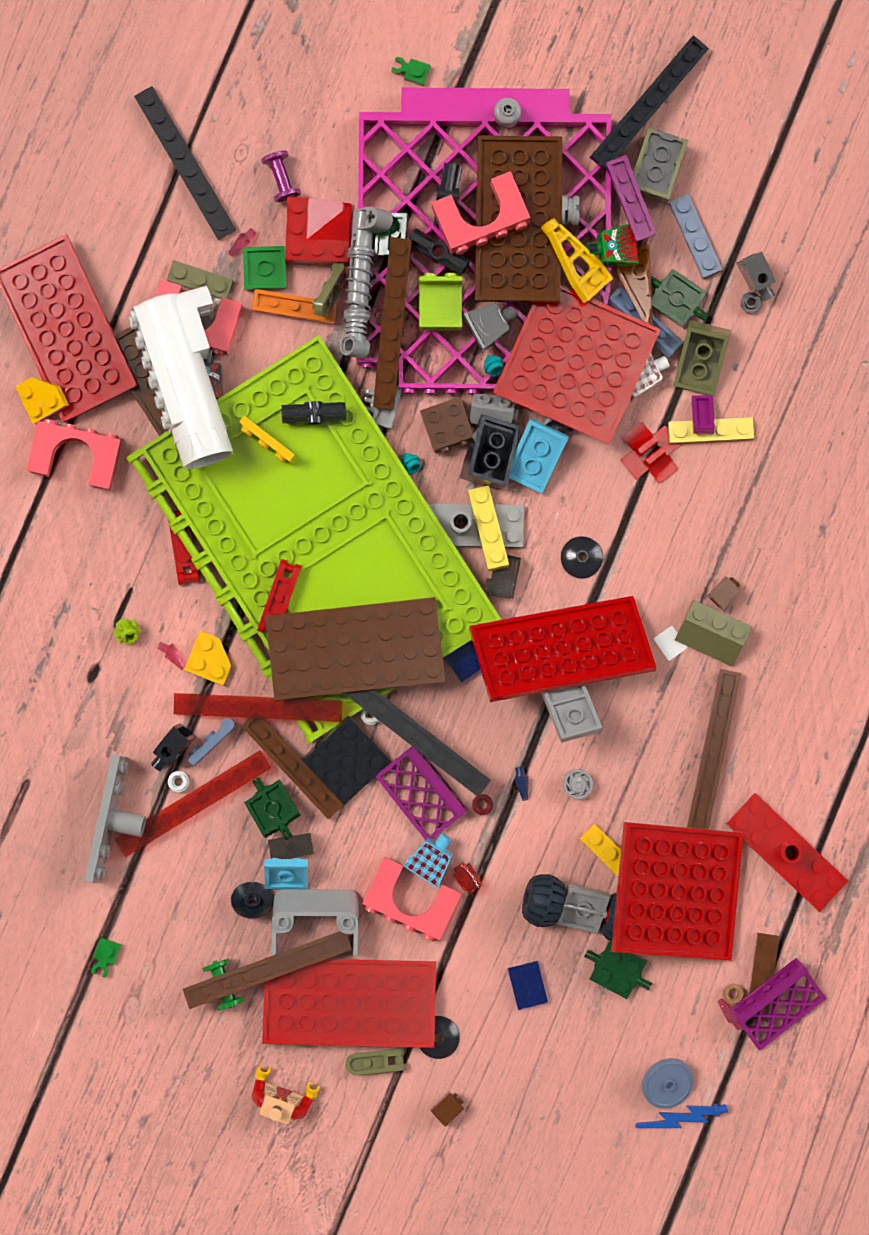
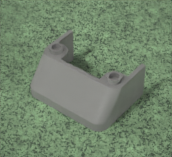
[271,889,359,956]

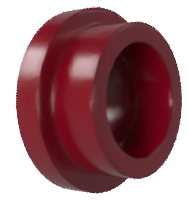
[472,794,493,815]

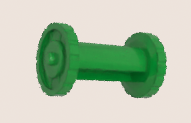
[202,958,244,1011]

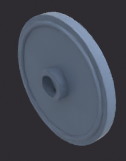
[642,1058,694,1108]

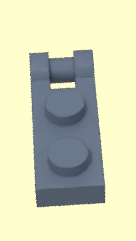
[187,718,236,766]

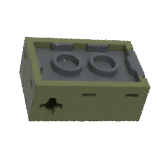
[633,127,688,205]

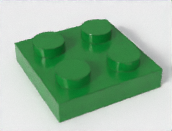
[243,246,287,290]

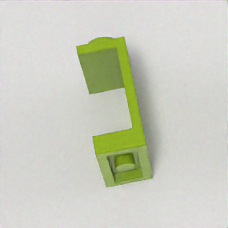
[419,273,462,331]

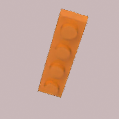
[251,289,338,325]

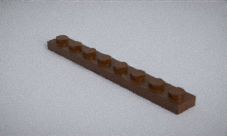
[373,237,412,409]
[687,669,741,830]
[182,931,352,1009]

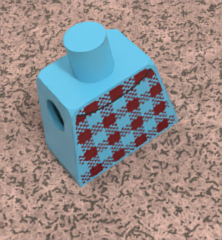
[404,833,453,888]

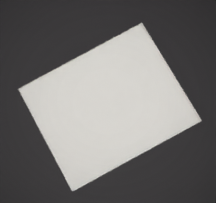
[653,626,688,661]

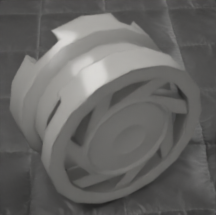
[561,195,579,226]
[563,769,593,799]

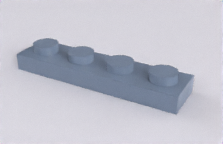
[669,194,722,279]
[608,286,683,358]

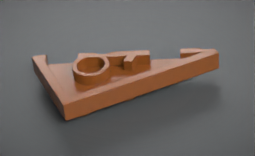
[613,243,653,325]

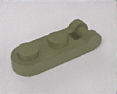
[312,263,348,317]
[345,1048,406,1075]

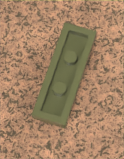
[167,260,233,299]

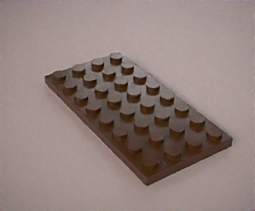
[475,135,562,303]
[265,597,445,701]

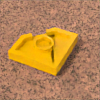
[15,377,69,424]
[184,631,232,686]

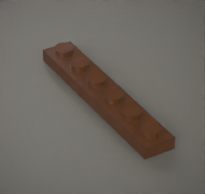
[242,712,344,820]

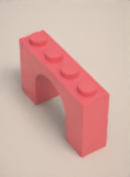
[432,171,530,254]
[156,280,243,356]
[26,419,123,491]
[362,857,461,942]

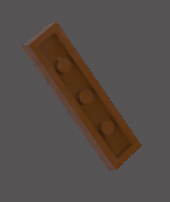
[749,932,779,1021]

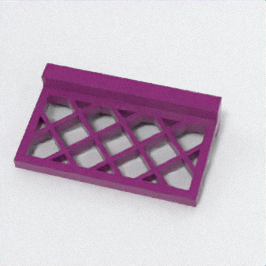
[606,155,657,247]
[375,746,468,840]
[729,958,827,1051]

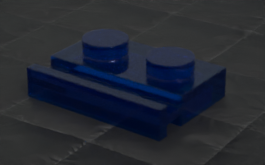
[444,640,480,682]
[507,961,548,1010]

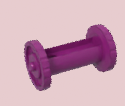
[261,150,301,203]

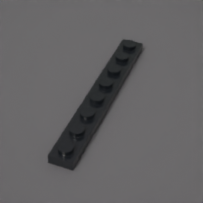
[589,35,709,171]
[134,86,236,241]
[345,690,491,797]

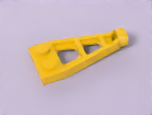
[541,218,613,303]

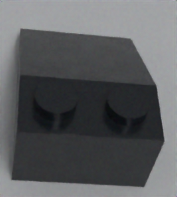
[460,414,521,490]

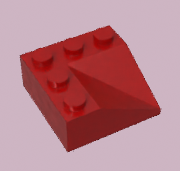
[285,197,351,266]

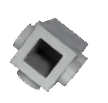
[469,394,518,424]

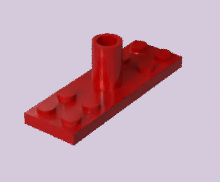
[726,793,848,912]

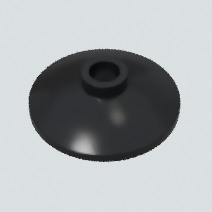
[561,536,603,578]
[231,882,274,919]
[420,1016,459,1059]

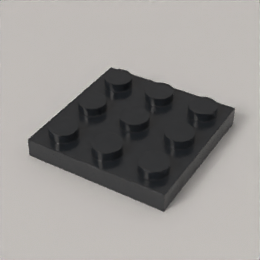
[301,715,391,805]

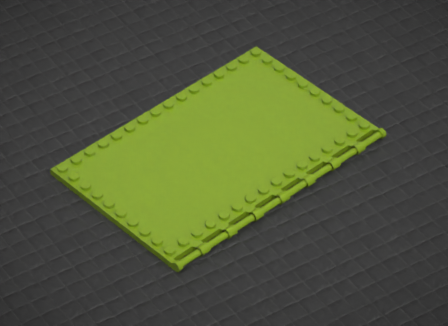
[127,335,502,744]

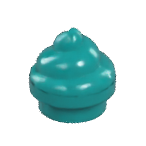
[483,355,504,377]
[401,453,422,475]

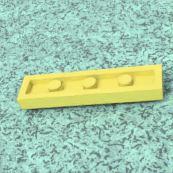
[668,417,754,444]
[468,485,509,571]

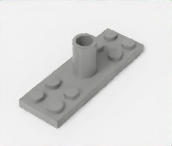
[427,503,524,548]
[541,685,603,743]
[84,754,146,883]

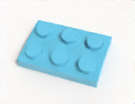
[509,418,569,494]

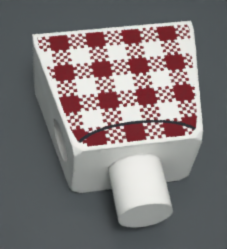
[631,353,670,400]

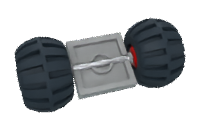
[522,874,617,942]

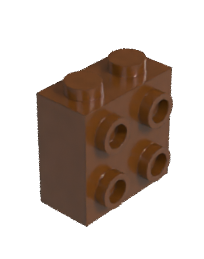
[420,397,473,454]

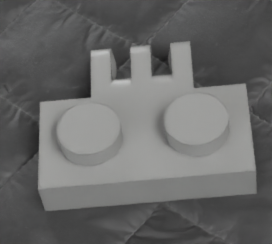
[362,387,403,429]

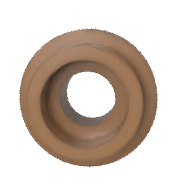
[723,983,745,1005]

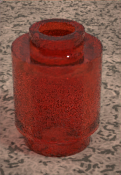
[452,862,483,894]

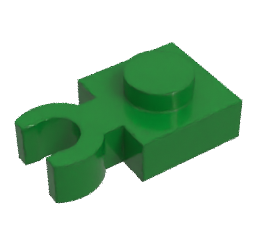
[391,57,431,86]
[91,937,121,978]

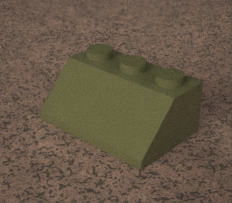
[675,600,752,666]

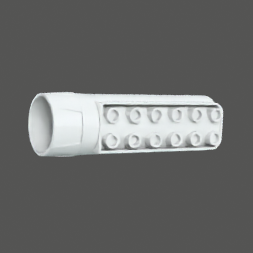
[128,286,234,469]

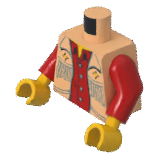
[252,1064,320,1124]

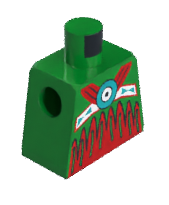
[587,224,638,267]

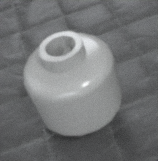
[494,98,521,128]

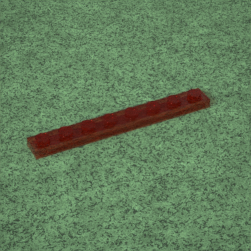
[173,693,342,722]
[115,750,272,857]

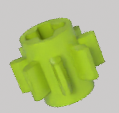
[113,618,141,644]

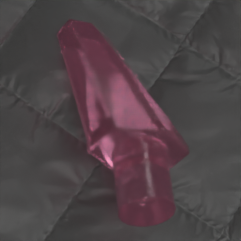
[229,228,256,257]
[157,642,185,670]
[718,999,742,1030]

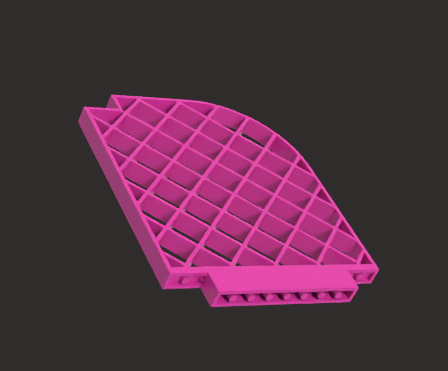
[357,87,611,395]

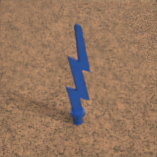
[635,1104,728,1128]

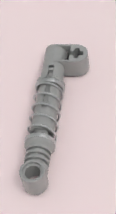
[340,207,393,359]

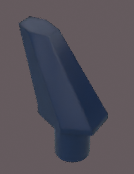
[515,766,528,801]

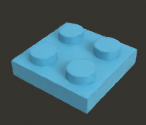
[264,858,308,889]

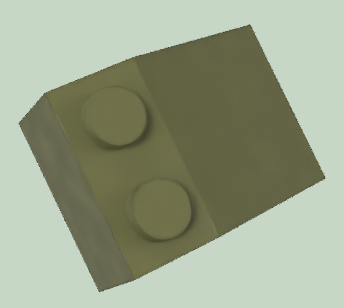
[673,320,731,396]

